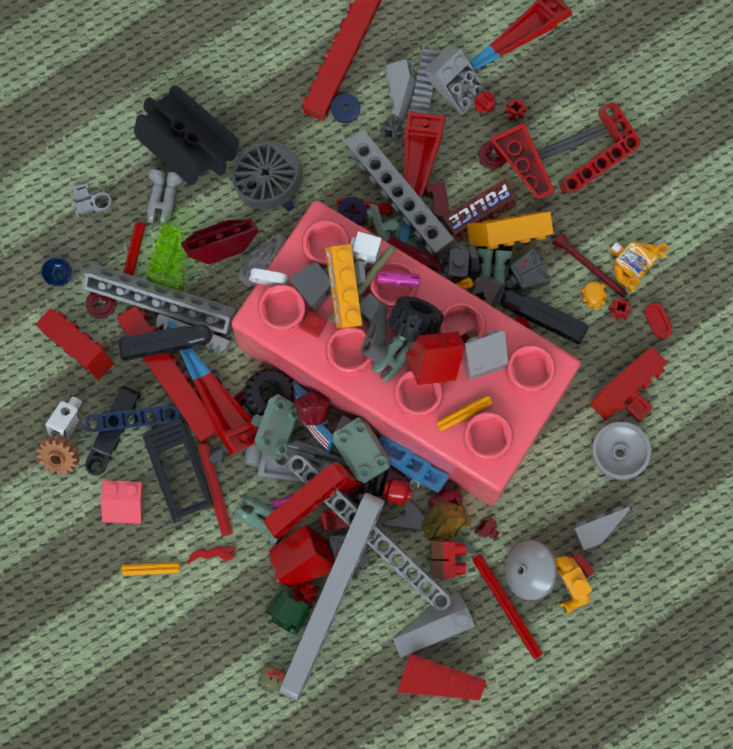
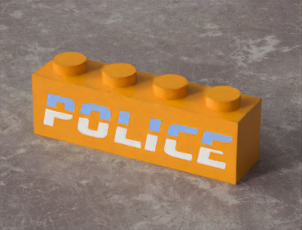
[325,244,362,328]

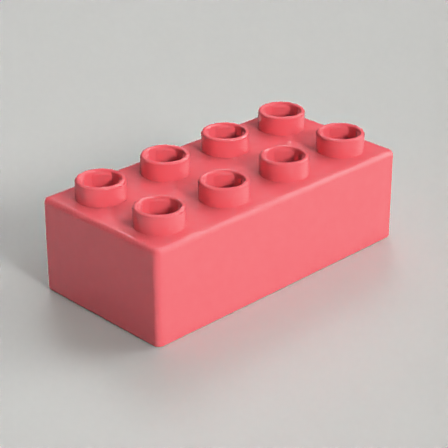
[231,201,581,506]

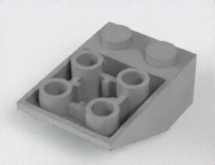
[423,46,486,115]
[461,330,508,381]

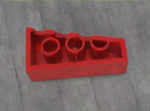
[35,308,114,381]
[590,346,668,421]
[397,653,486,701]

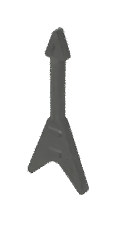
[384,500,475,553]

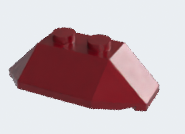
[181,218,258,265]

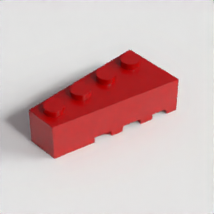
[490,123,555,200]

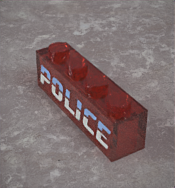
[442,178,518,240]

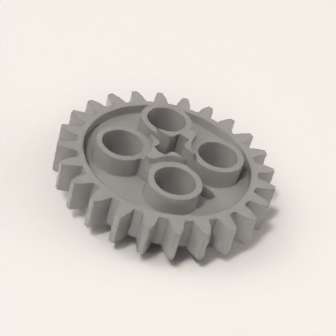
[238,234,287,287]

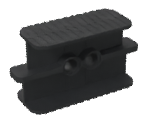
[134,85,239,185]

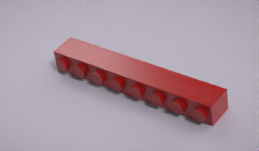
[302,0,382,121]
[116,306,217,443]

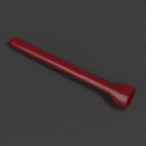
[552,232,627,297]

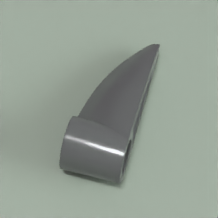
[361,303,388,364]

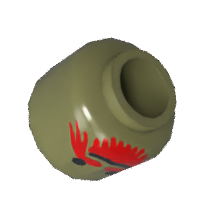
[258,662,286,694]

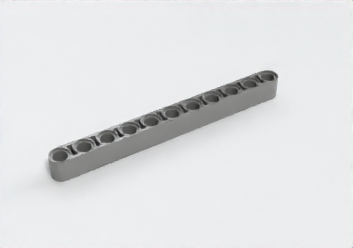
[289,455,452,610]
[279,493,385,701]

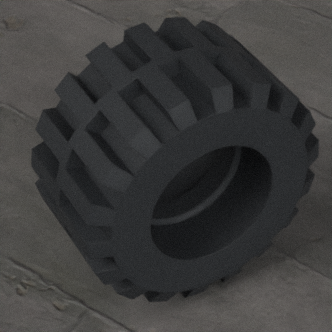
[388,296,444,342]
[243,368,295,416]

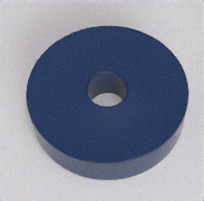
[331,94,360,123]

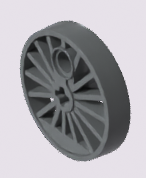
[232,141,303,209]

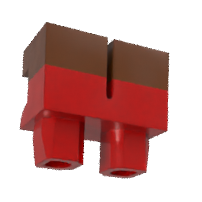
[430,540,466,579]

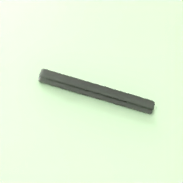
[537,124,609,160]

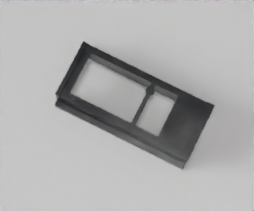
[143,419,214,523]

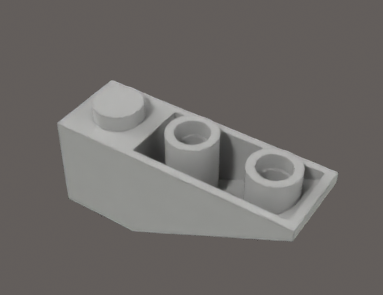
[385,59,416,121]
[573,506,630,552]

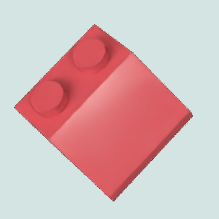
[101,480,145,524]

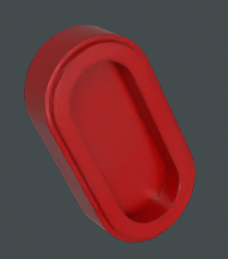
[644,302,672,339]

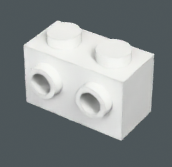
[351,232,381,268]

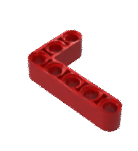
[559,102,640,193]
[263,462,363,539]

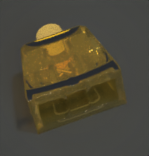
[421,501,471,540]

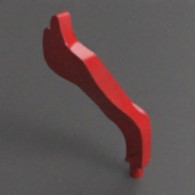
[187,546,236,564]

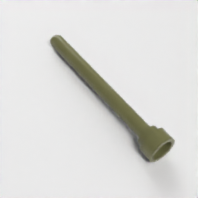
[329,245,395,324]

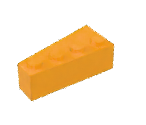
[467,211,553,249]

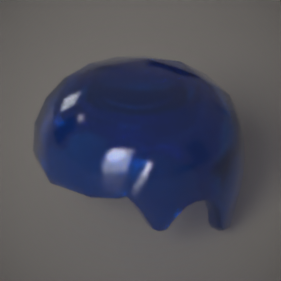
[41,258,73,287]

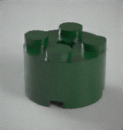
[263,590,310,635]

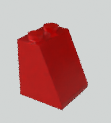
[405,331,465,385]
[268,524,335,588]

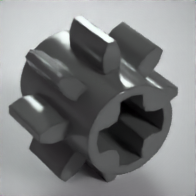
[380,118,404,143]

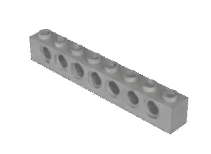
[345,129,456,258]
[83,263,236,334]

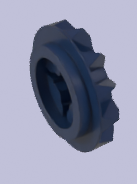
[337,196,367,225]

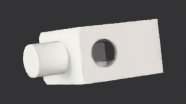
[45,397,82,439]

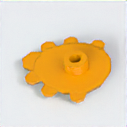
[580,282,608,310]

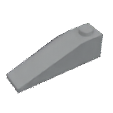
[393,591,475,658]

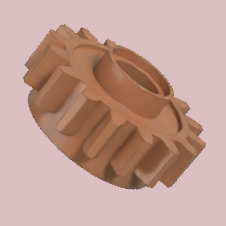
[36,435,80,476]

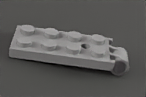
[244,444,340,483]

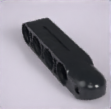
[500,289,589,345]
[118,325,213,360]
[85,385,141,476]

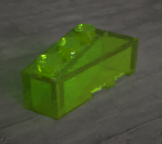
[145,222,184,291]

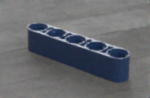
[82,405,179,433]

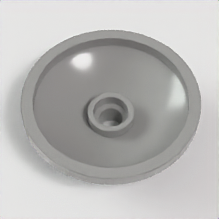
[592,422,651,480]
[505,540,557,600]

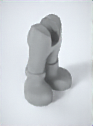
[147,169,183,225]

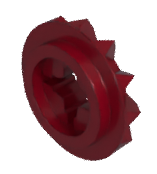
[478,141,507,170]
[86,292,116,319]

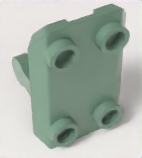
[367,204,399,242]
[252,394,298,460]
[333,417,390,483]

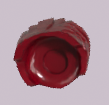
[295,392,330,425]
[428,488,462,516]

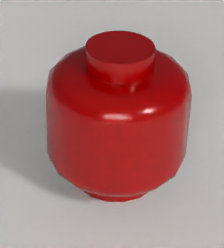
[383,478,413,505]

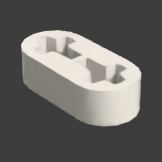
[249,269,288,286]

